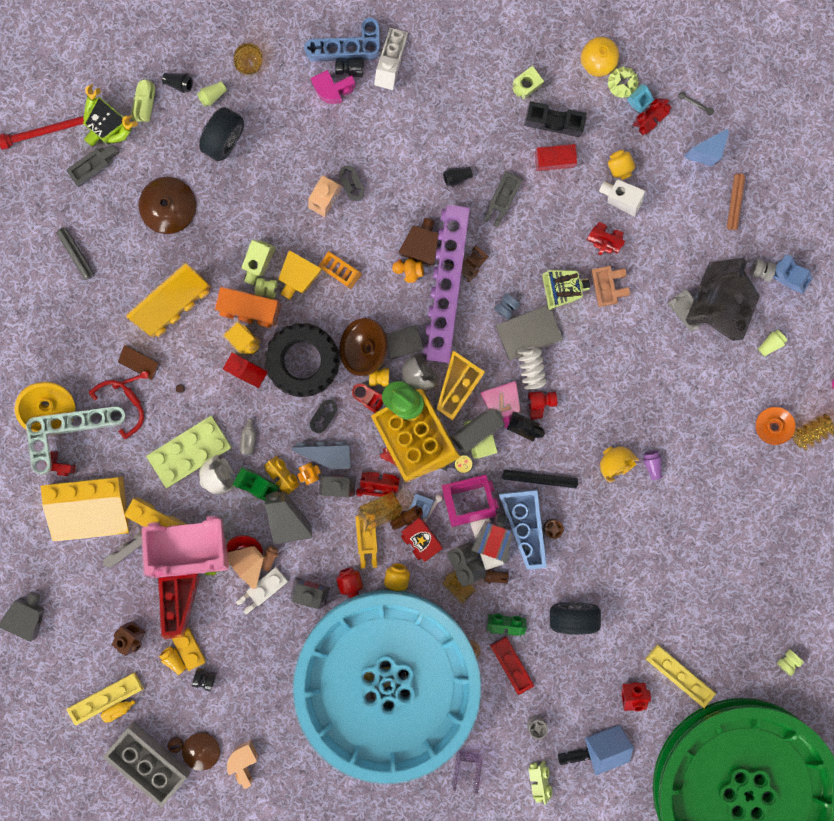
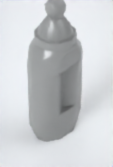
[240,418,256,455]

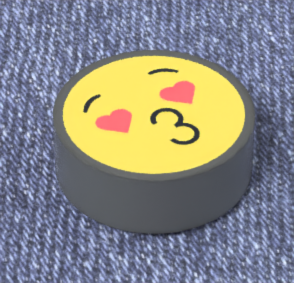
[454,454,473,474]

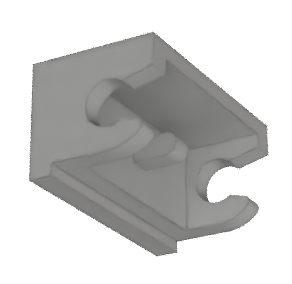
[667,289,711,332]

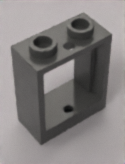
[450,408,505,453]

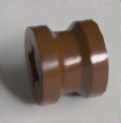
[543,519,564,539]

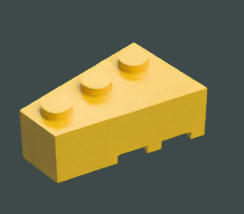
[436,351,485,421]

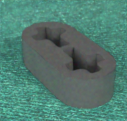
[339,165,365,201]

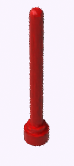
[0,116,84,150]

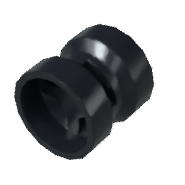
[192,668,216,692]

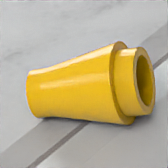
[159,646,186,675]

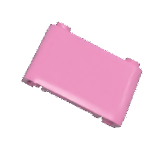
[142,516,229,578]

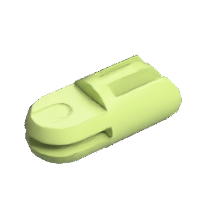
[131,79,155,122]

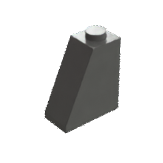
[265,492,312,544]

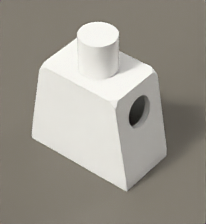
[599,180,645,217]

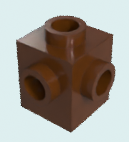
[111,621,146,656]

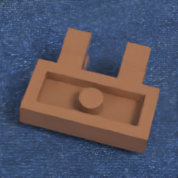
[591,266,630,308]

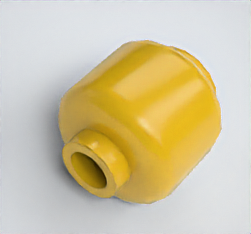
[607,149,636,180]
[384,563,410,592]

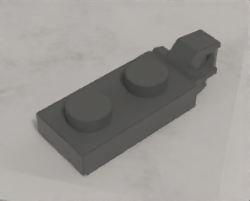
[66,145,119,187]

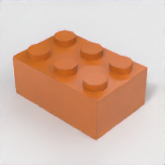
[215,287,282,329]

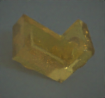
[442,571,476,604]

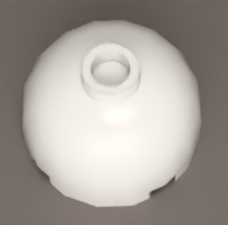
[199,455,235,495]

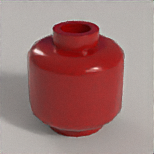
[336,567,363,598]

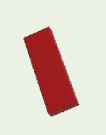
[490,636,535,695]

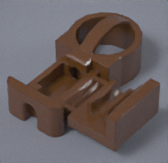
[444,245,489,283]

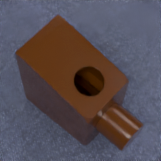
[399,218,439,267]

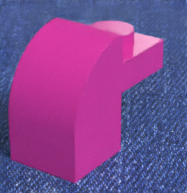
[310,70,356,104]

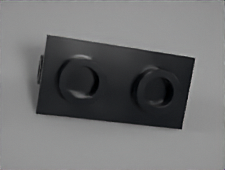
[507,411,545,442]

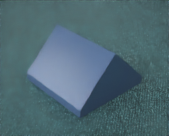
[684,129,729,166]
[585,725,634,775]

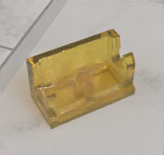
[358,492,402,532]

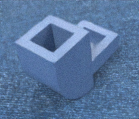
[773,255,813,294]

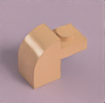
[227,740,259,789]

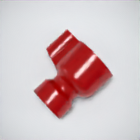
[528,391,558,420]

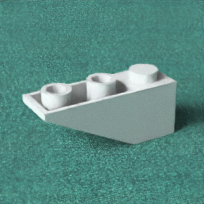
[374,28,408,90]

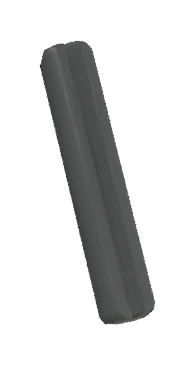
[56,227,94,280]

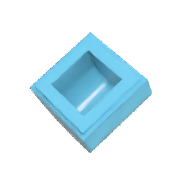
[627,84,654,113]

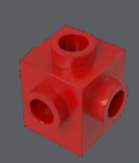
[621,682,651,712]

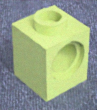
[512,66,544,99]

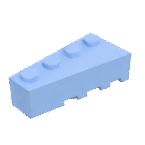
[499,489,547,570]

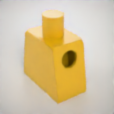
[278,250,322,300]

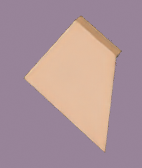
[227,546,264,589]

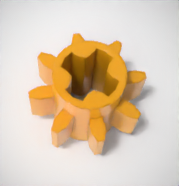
[297,462,321,485]

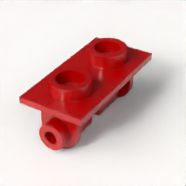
[632,98,671,135]
[360,471,400,495]

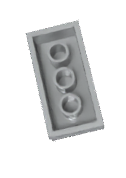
[103,721,191,808]

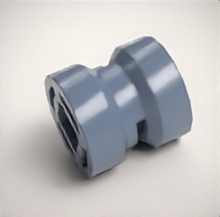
[494,293,520,320]

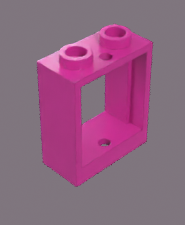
[441,475,499,527]

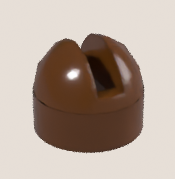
[167,737,183,753]

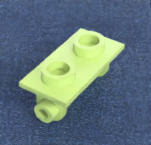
[528,761,553,805]

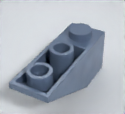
[291,441,351,469]

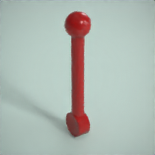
[112,371,149,389]
[356,488,396,500]

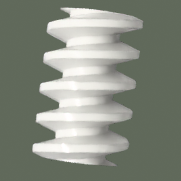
[517,347,547,389]

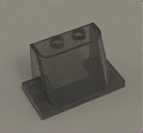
[686,258,760,341]

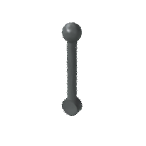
[678,92,714,116]

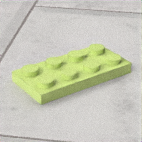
[146,415,232,488]

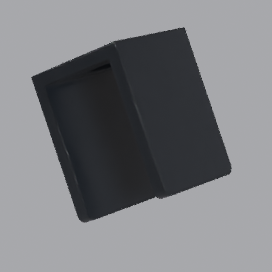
[386,325,423,359]

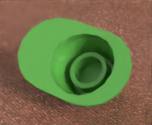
[382,381,424,419]

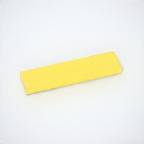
[645,644,716,708]
[66,672,144,726]

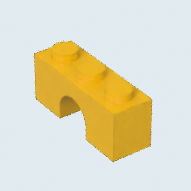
[223,322,261,355]
[124,497,188,527]

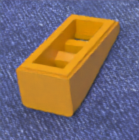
[318,251,362,289]

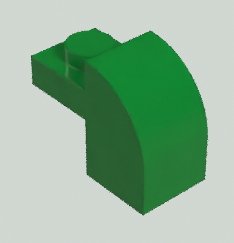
[233,468,280,501]

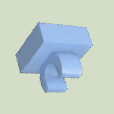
[410,493,434,518]

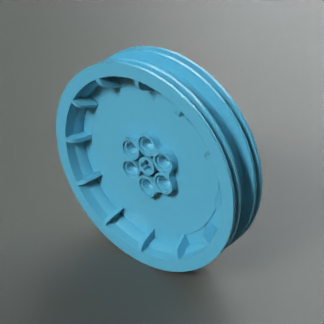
[293,590,481,784]

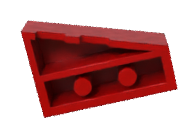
[158,574,200,639]

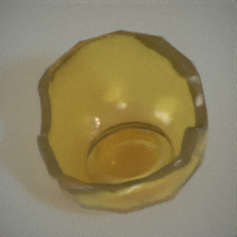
[233,43,263,76]

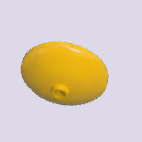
[14,382,75,432]

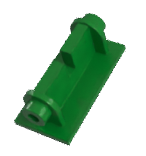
[487,613,527,636]

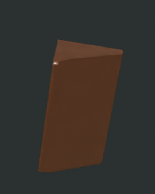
[118,345,161,380]

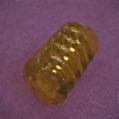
[792,413,834,451]

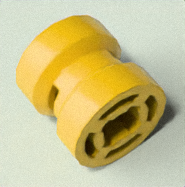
[369,368,389,387]

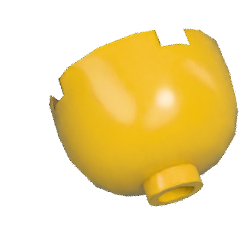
[581,36,619,77]
[599,446,639,483]

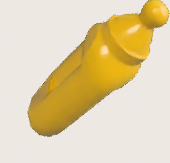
[100,700,135,723]

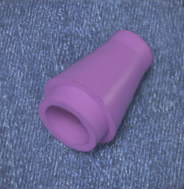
[642,450,662,480]

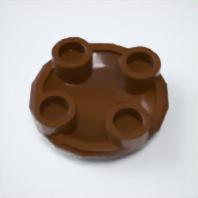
[182,732,220,771]

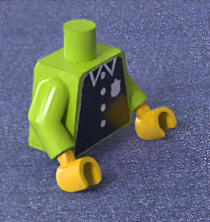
[83,84,138,147]

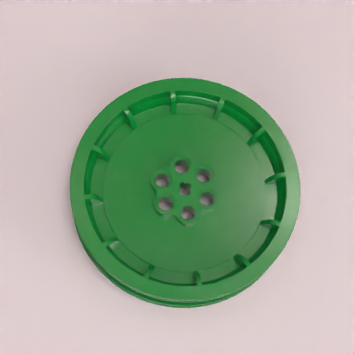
[653,698,834,821]

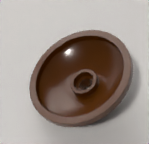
[138,177,196,234]
[339,318,388,376]

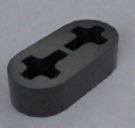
[310,400,337,433]

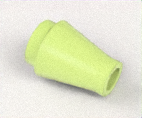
[197,81,227,107]
[757,329,788,357]

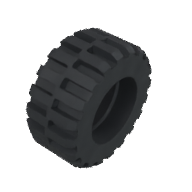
[264,323,340,397]

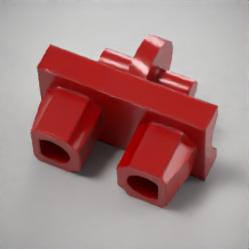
[586,222,625,256]

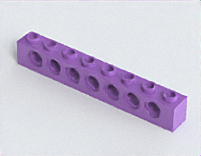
[423,205,470,363]

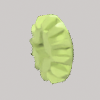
[608,66,639,98]

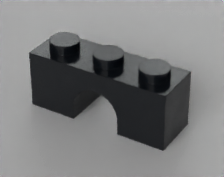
[524,101,587,138]

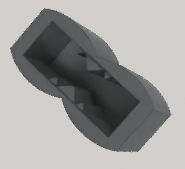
[448,542,486,587]

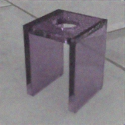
[452,751,483,794]

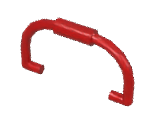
[88,380,144,439]

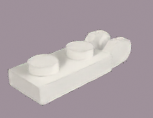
[236,567,288,614]

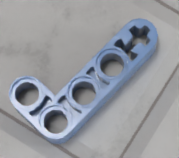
[304,18,380,62]

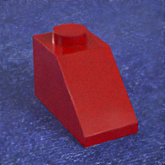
[223,352,268,388]

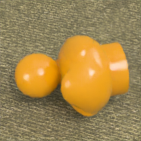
[392,259,424,283]

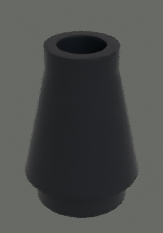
[162,73,193,93]
[443,166,473,187]

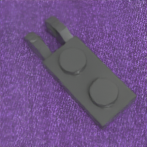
[483,171,523,227]

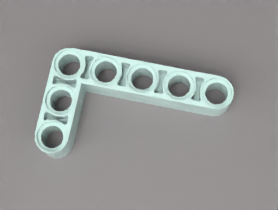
[26,407,126,475]

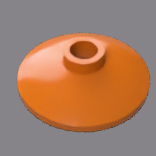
[755,407,795,445]

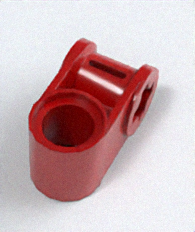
[352,383,383,413]

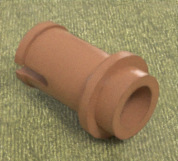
[261,545,279,571]

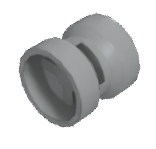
[750,258,776,282]
[527,716,548,739]

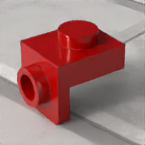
[45,451,76,476]

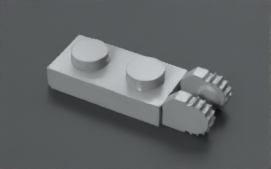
[103,531,143,568]

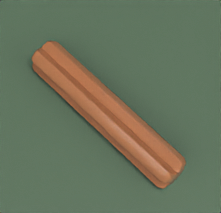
[727,173,746,230]

